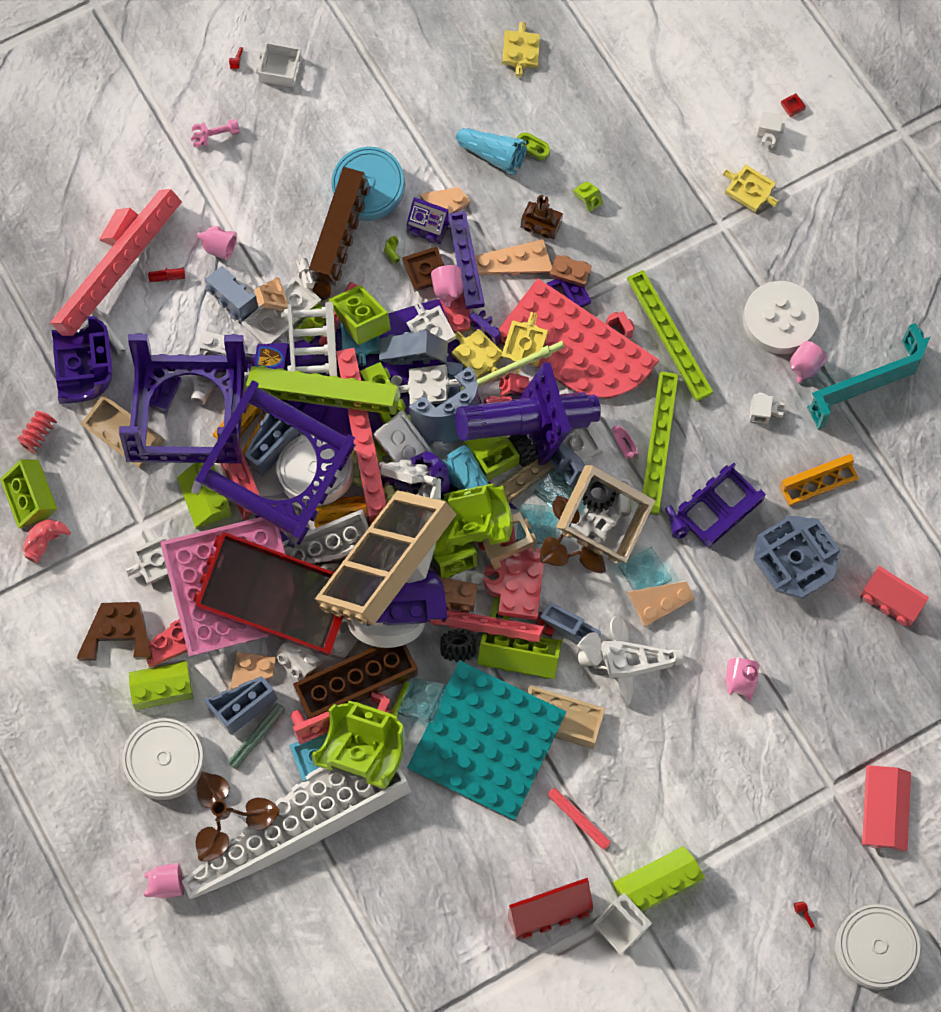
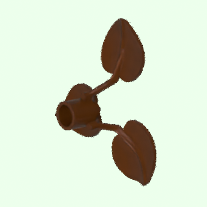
[540,496,606,574]
[195,771,280,862]

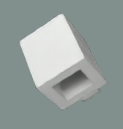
[757,111,785,148]
[749,393,785,424]

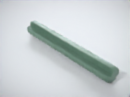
[228,703,285,769]

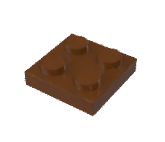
[402,246,444,292]

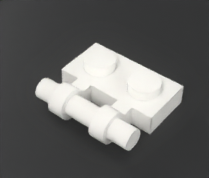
[571,497,620,543]

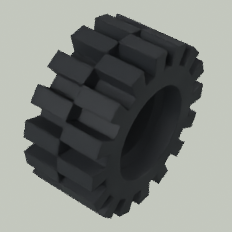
[508,435,538,467]
[582,478,616,512]
[440,629,476,662]

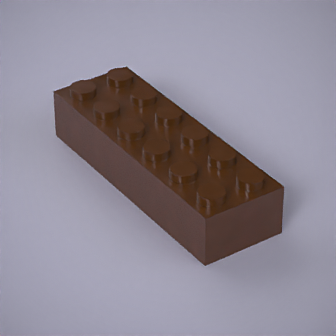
[309,167,371,286]
[293,644,418,719]

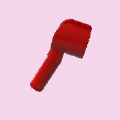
[229,47,243,69]
[794,901,815,928]

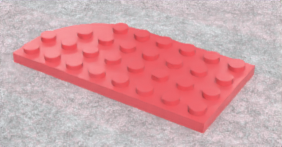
[499,278,659,399]

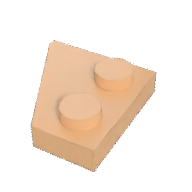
[230,652,276,690]

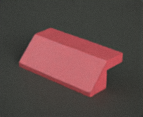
[862,765,911,852]

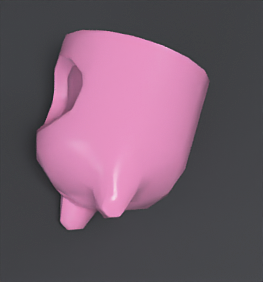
[197,226,238,260]
[431,265,464,308]
[790,341,828,383]
[725,658,759,701]
[144,863,184,899]

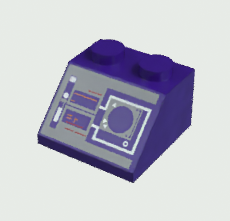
[406,197,449,245]

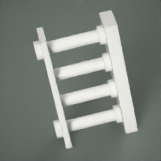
[284,302,338,376]

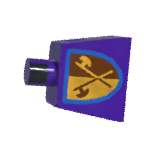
[246,343,289,370]

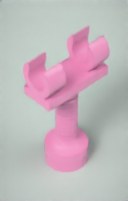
[191,119,239,148]

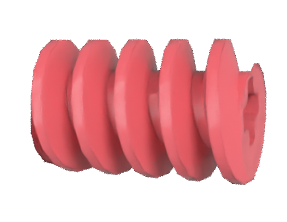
[17,411,57,454]

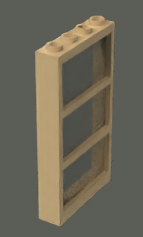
[315,490,456,625]

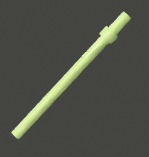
[460,341,565,391]

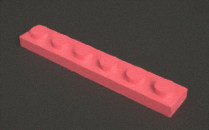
[430,609,544,642]

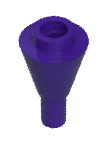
[665,505,690,539]

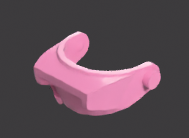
[612,425,639,460]

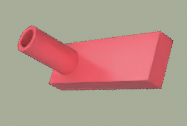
[290,702,347,745]

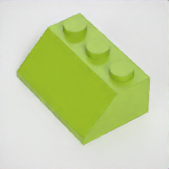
[0,459,57,529]
[177,463,232,529]
[129,661,194,711]

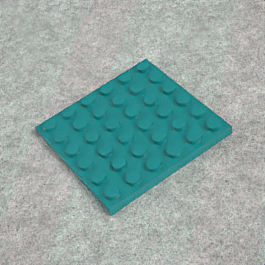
[407,660,567,820]

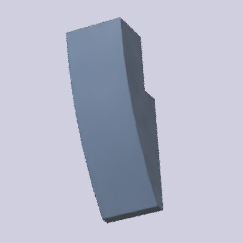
[549,442,585,486]
[540,602,601,645]

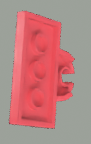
[483,544,544,620]

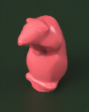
[23,519,71,563]

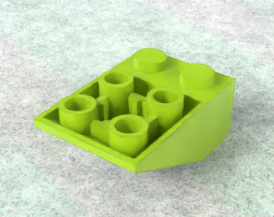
[460,436,520,481]

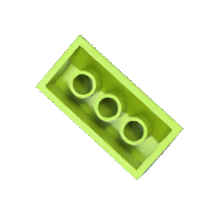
[477,632,562,679]
[613,846,705,913]

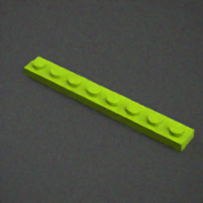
[627,270,713,402]
[642,371,678,516]

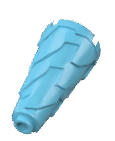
[456,128,527,175]
[441,445,489,491]

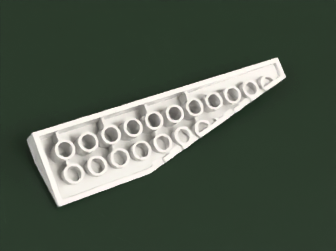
[182,767,412,899]

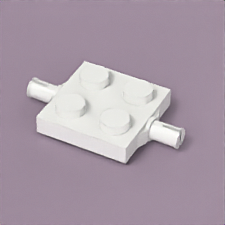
[406,302,456,356]
[398,365,461,405]
[378,460,437,485]
[125,534,169,585]

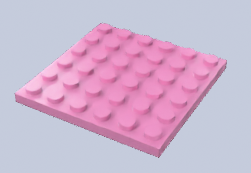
[160,517,304,657]

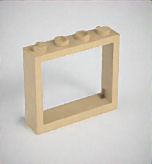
[556,465,656,564]

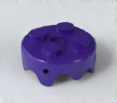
[410,451,450,496]

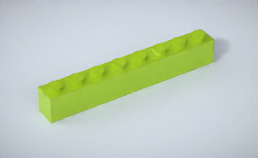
[246,366,400,415]

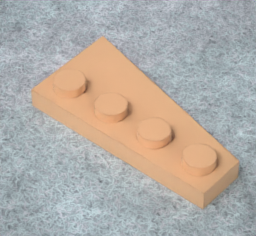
[475,239,552,276]

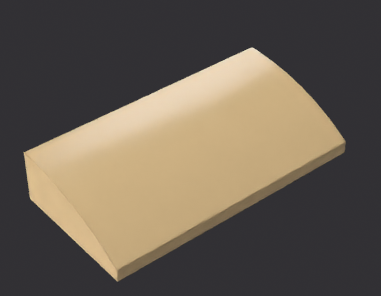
[81,394,165,468]
[528,685,606,749]

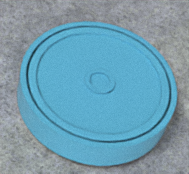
[331,146,406,221]

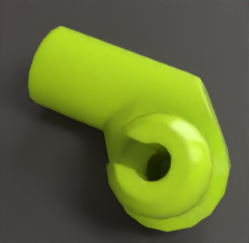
[384,236,400,264]

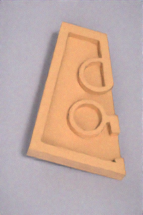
[626,581,695,626]

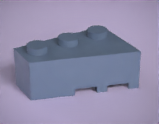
[244,413,300,476]

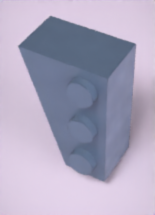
[205,266,258,324]
[379,329,448,365]
[203,676,278,735]

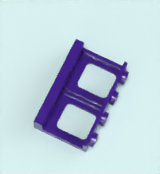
[678,463,766,549]

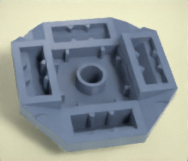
[753,516,840,600]

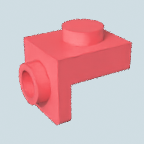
[606,311,635,339]
[499,373,529,396]
[370,692,391,713]

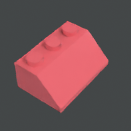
[860,566,929,627]

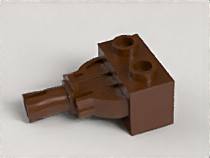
[520,195,563,240]

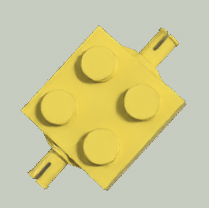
[502,22,540,78]
[723,164,779,213]
[501,312,549,375]
[452,329,503,379]

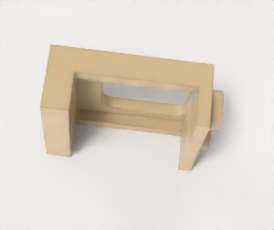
[482,512,538,570]

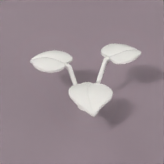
[577,615,634,706]

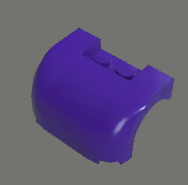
[51,316,112,404]
[359,570,447,627]

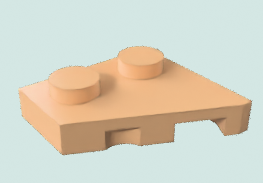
[420,187,470,213]
[254,277,288,312]

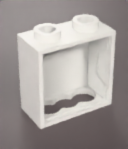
[256,42,302,88]
[593,893,652,955]

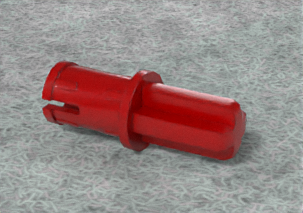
[148,267,186,283]

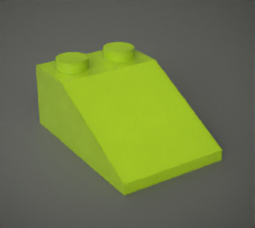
[328,285,391,345]

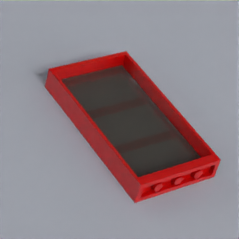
[193,532,356,656]

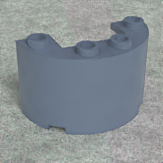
[409,366,480,444]

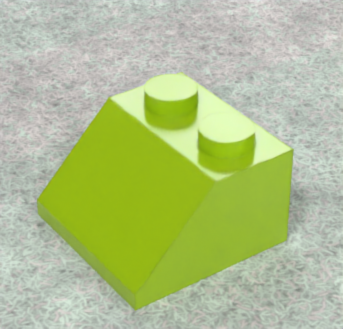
[432,542,477,579]

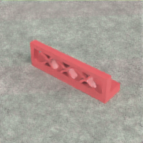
[222,446,260,521]

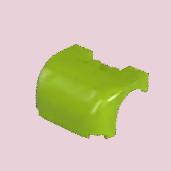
[433,484,513,557]
[312,701,405,789]

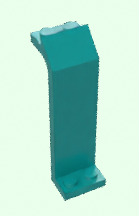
[807,323,931,430]

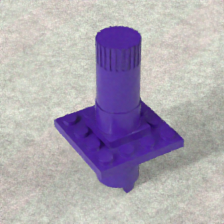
[455,362,601,466]

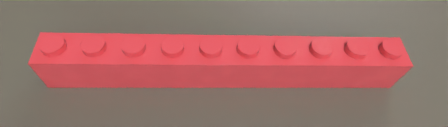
[50,189,182,336]
[336,348,386,526]

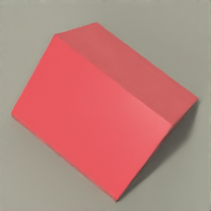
[99,208,138,246]

